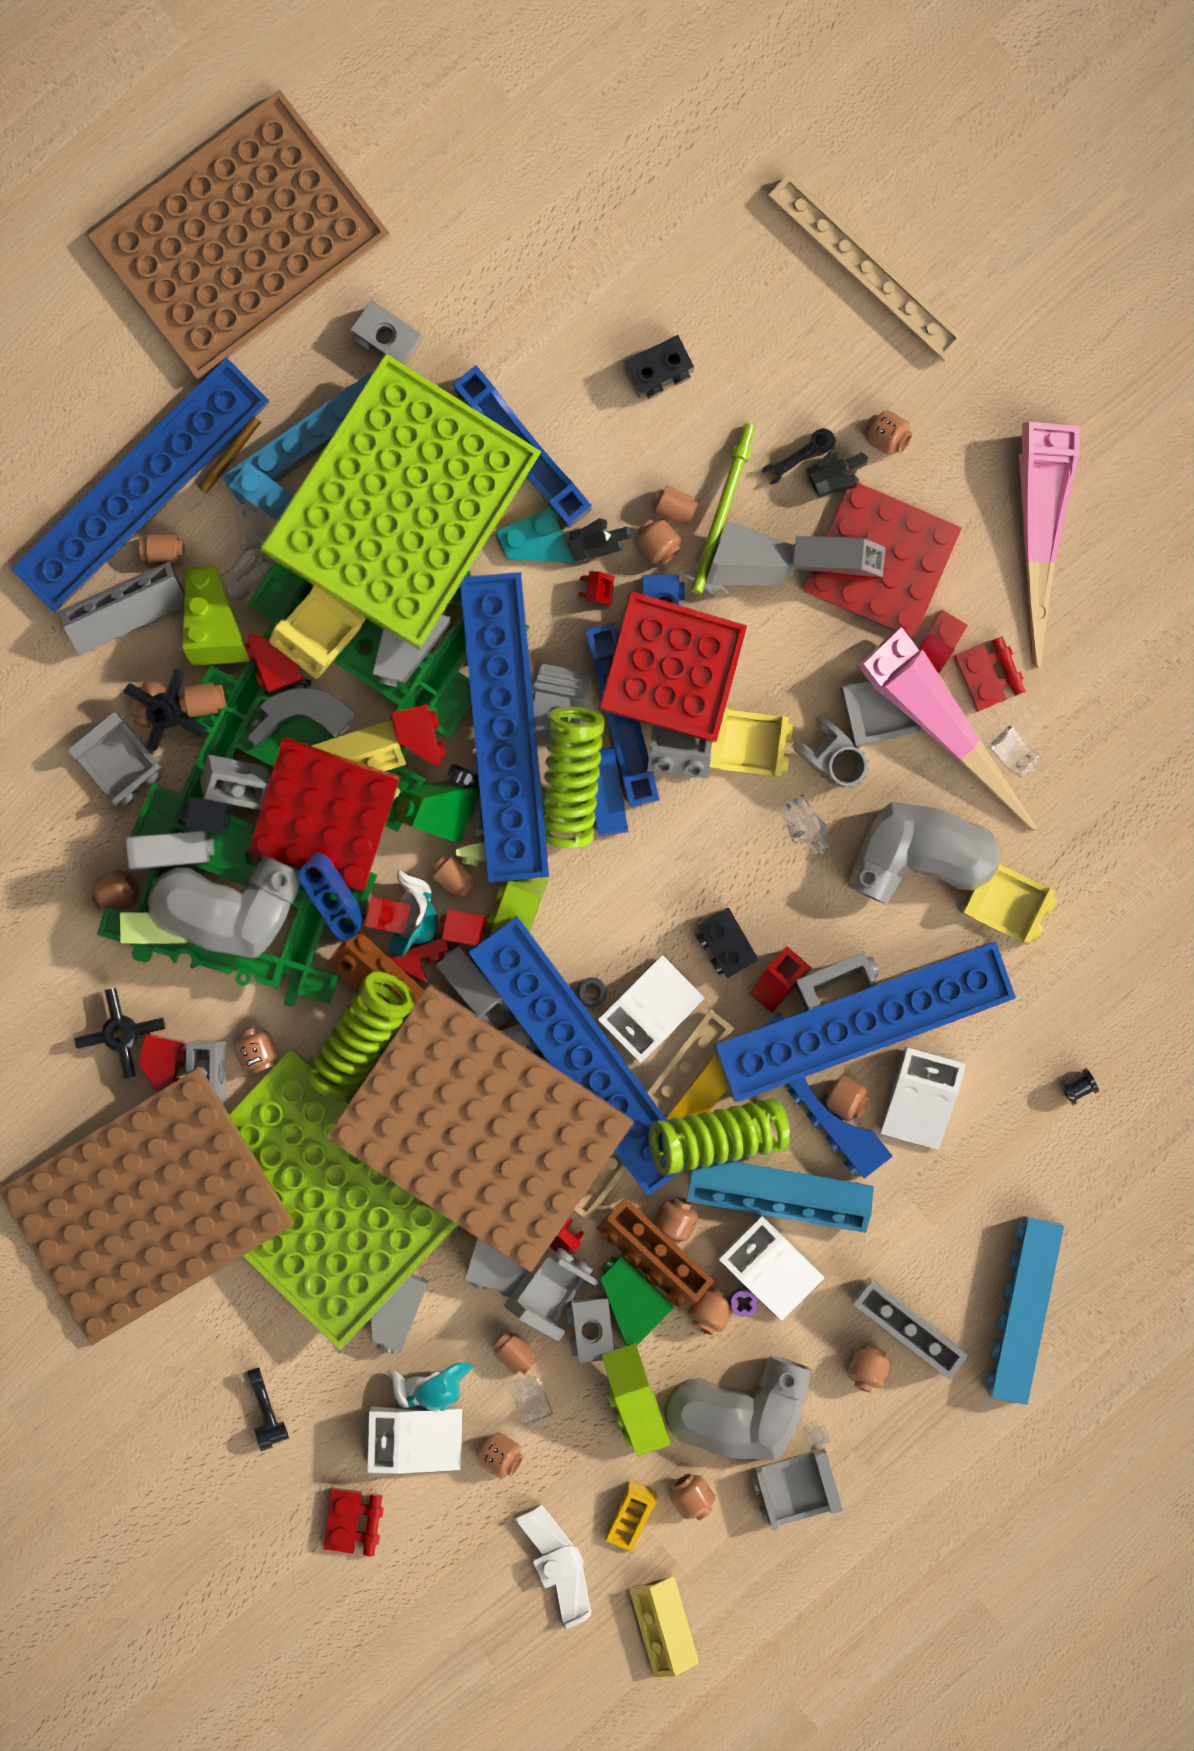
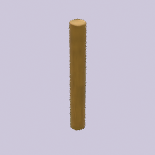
[197,417,261,494]

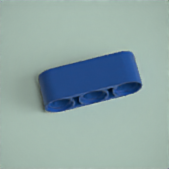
[586,746,628,837]
[299,853,364,940]

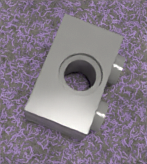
[351,300,423,365]
[200,755,270,810]
[186,1040,227,1102]
[566,1295,614,1363]

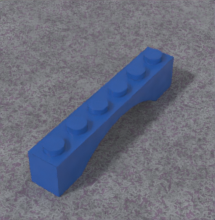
[453,365,592,529]
[586,623,660,808]
[759,1012,893,1179]

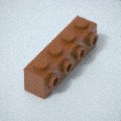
[325,930,425,1030]
[596,1198,714,1310]

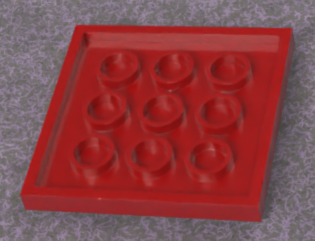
[803,483,962,639]
[599,591,747,743]
[248,737,401,892]

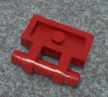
[954,636,1026,712]
[323,1487,384,1556]

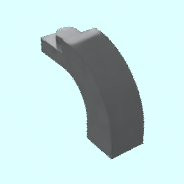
[247,688,357,747]

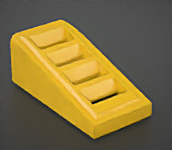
[604,1481,657,1552]

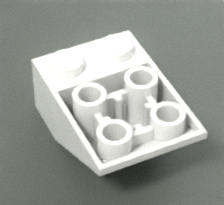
[598,955,705,1063]
[880,1046,966,1150]
[718,1214,825,1320]
[368,1406,462,1474]

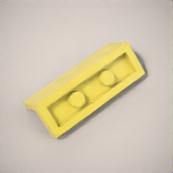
[312,720,406,771]
[629,1577,699,1677]

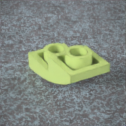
[455,842,486,866]
[120,912,187,944]

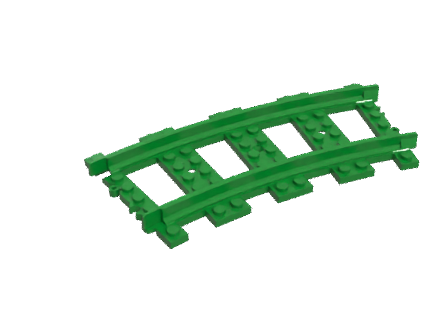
[97,561,530,1006]

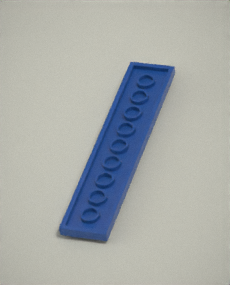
[11,358,270,613]
[460,572,549,882]
[468,916,686,1196]
[714,941,1016,1102]

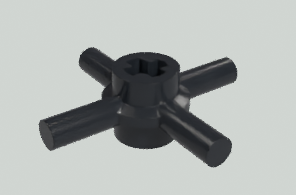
[124,670,207,751]
[74,988,166,1079]

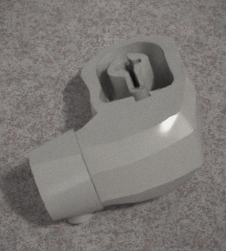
[847,802,1001,905]
[147,855,301,958]
[665,1356,812,1460]

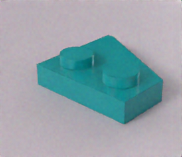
[496,508,574,564]

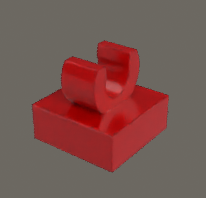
[578,571,615,606]
[550,1219,584,1255]

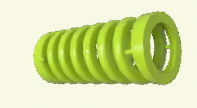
[543,707,605,848]
[306,972,415,1101]
[649,1098,790,1175]

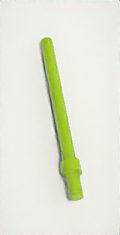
[691,423,756,594]

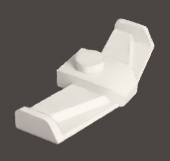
[514,1505,591,1630]

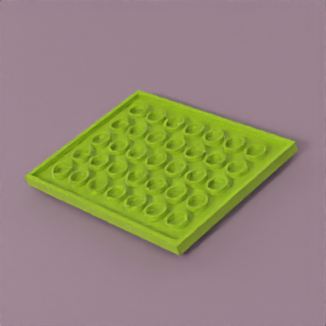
[260,354,541,650]
[229,1049,458,1350]

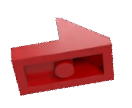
[919,610,968,674]
[365,896,411,934]
[388,939,450,982]

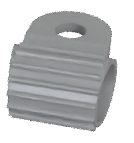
[532,664,590,741]
[791,715,870,788]

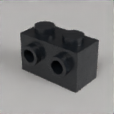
[624,335,694,399]
[695,908,759,978]

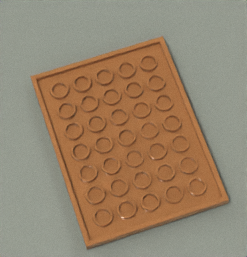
[88,89,390,381]
[327,984,634,1272]
[0,1067,295,1346]

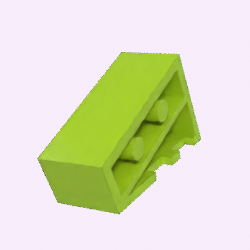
[183,566,251,666]
[482,877,549,941]
[601,1343,671,1457]

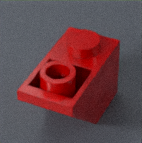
[244,632,305,694]
[392,705,447,767]
[439,909,487,946]
[750,946,812,1013]
[139,1033,186,1093]

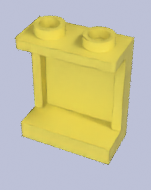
[269,585,366,679]
[709,708,793,778]
[961,863,1057,945]

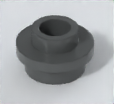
[577,977,607,1008]

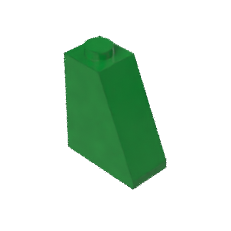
[392,779,480,844]
[600,1254,674,1346]

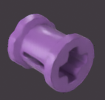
[729,1287,757,1317]

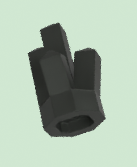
[806,451,868,498]
[569,518,632,562]

